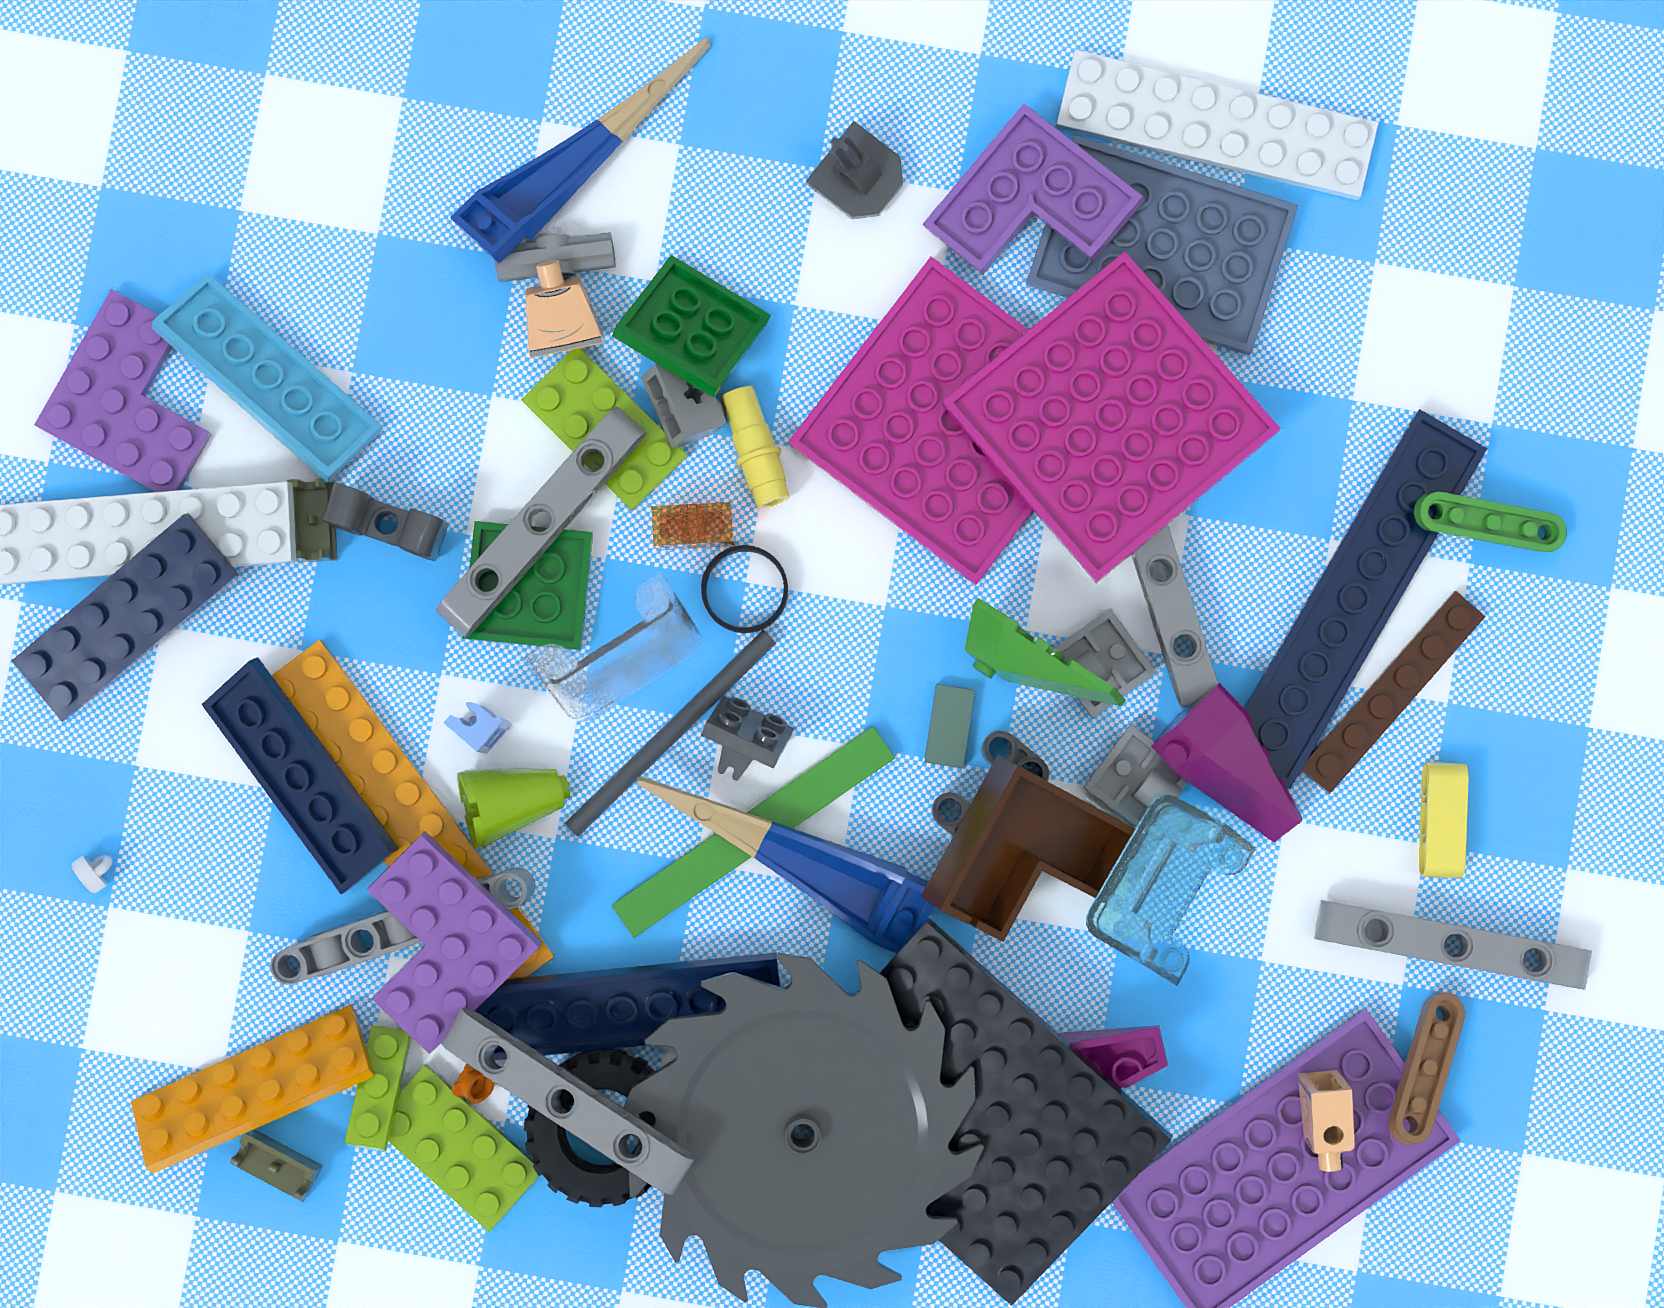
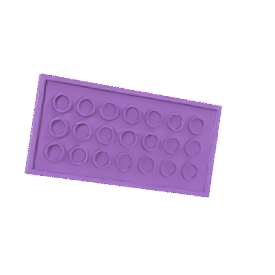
[1112,1009,1461,1308]

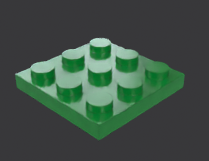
[612,255,771,398]
[462,521,593,651]

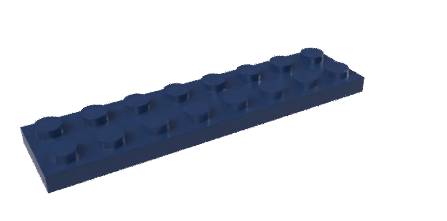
[475,952,780,1060]

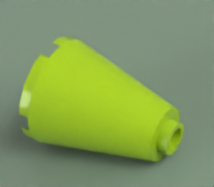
[457,769,570,848]

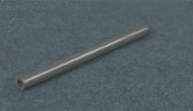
[565,630,776,837]

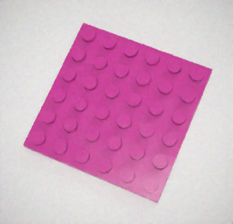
[942,251,1281,584]
[788,256,1033,586]

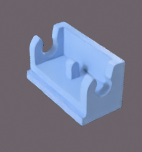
[443,702,512,754]

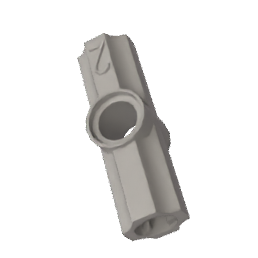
[494,232,616,282]

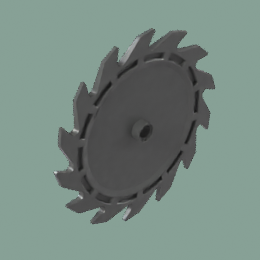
[623,952,984,1308]

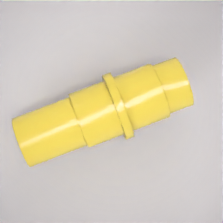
[721,386,790,509]

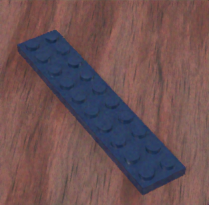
[1244,409,1488,789]

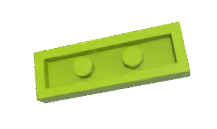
[344,1025,412,1152]

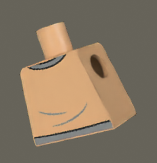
[525,260,604,359]
[1298,1070,1355,1172]

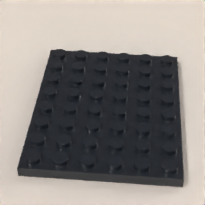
[879,918,1173,1306]

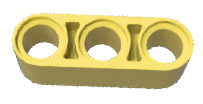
[1419,762,1469,879]

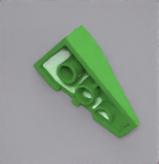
[965,598,1126,707]

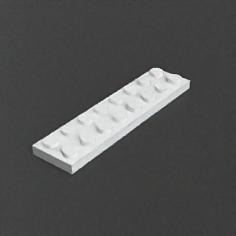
[1055,49,1379,200]
[0,482,296,585]

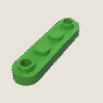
[1414,492,1567,552]

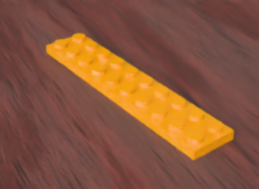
[272,640,555,979]

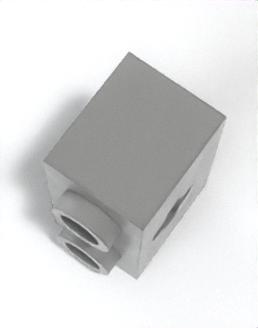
[641,364,727,449]

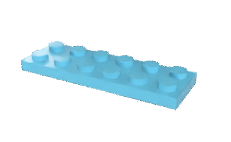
[151,272,382,483]

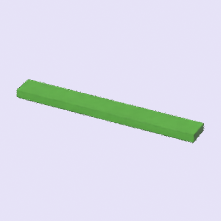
[611,726,895,938]

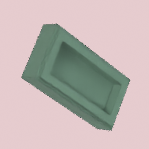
[924,684,975,768]

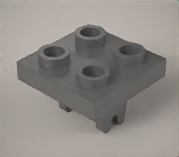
[700,696,795,781]

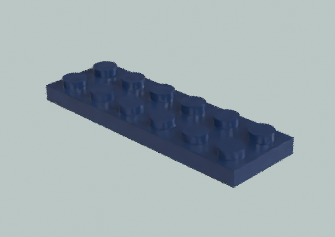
[11,513,239,722]
[201,657,399,895]

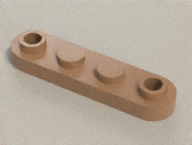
[1388,992,1465,1145]

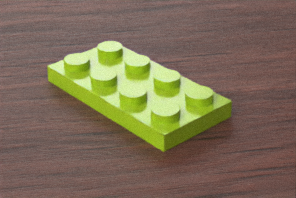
[521,348,688,512]
[389,1064,539,1232]

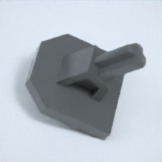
[805,120,903,219]

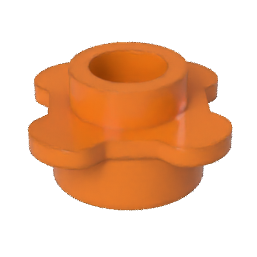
[452,1064,494,1104]

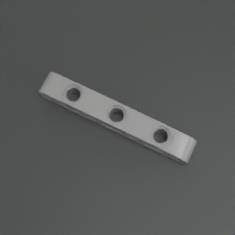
[435,406,647,638]
[1131,525,1218,708]
[270,867,536,985]
[1314,900,1592,990]
[441,1008,695,1195]

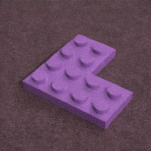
[922,103,1145,275]
[34,289,212,492]
[367,831,542,1054]

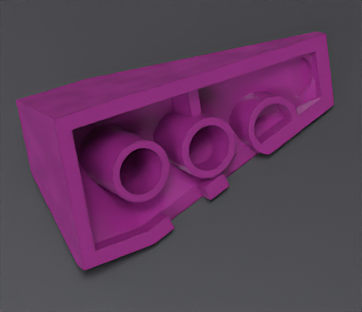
[1151,683,1303,842]
[1059,1025,1168,1089]

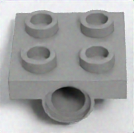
[1054,608,1157,719]
[1083,724,1187,835]

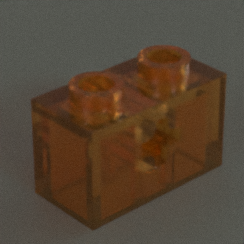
[651,502,735,551]

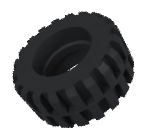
[524,1049,656,1208]

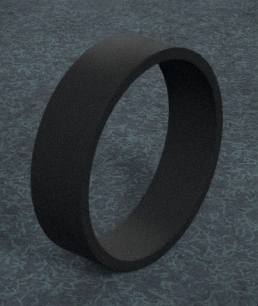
[701,545,788,633]

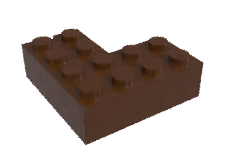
[921,754,1142,942]

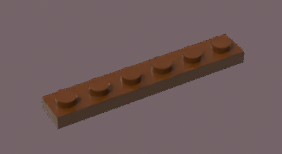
[1301,591,1486,794]

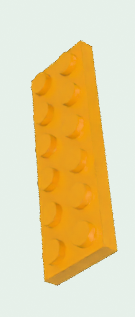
[131,1005,375,1174]

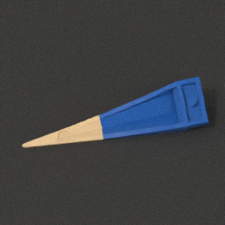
[450,38,712,263]
[636,777,934,954]

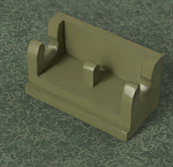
[287,479,337,563]
[230,1129,323,1202]

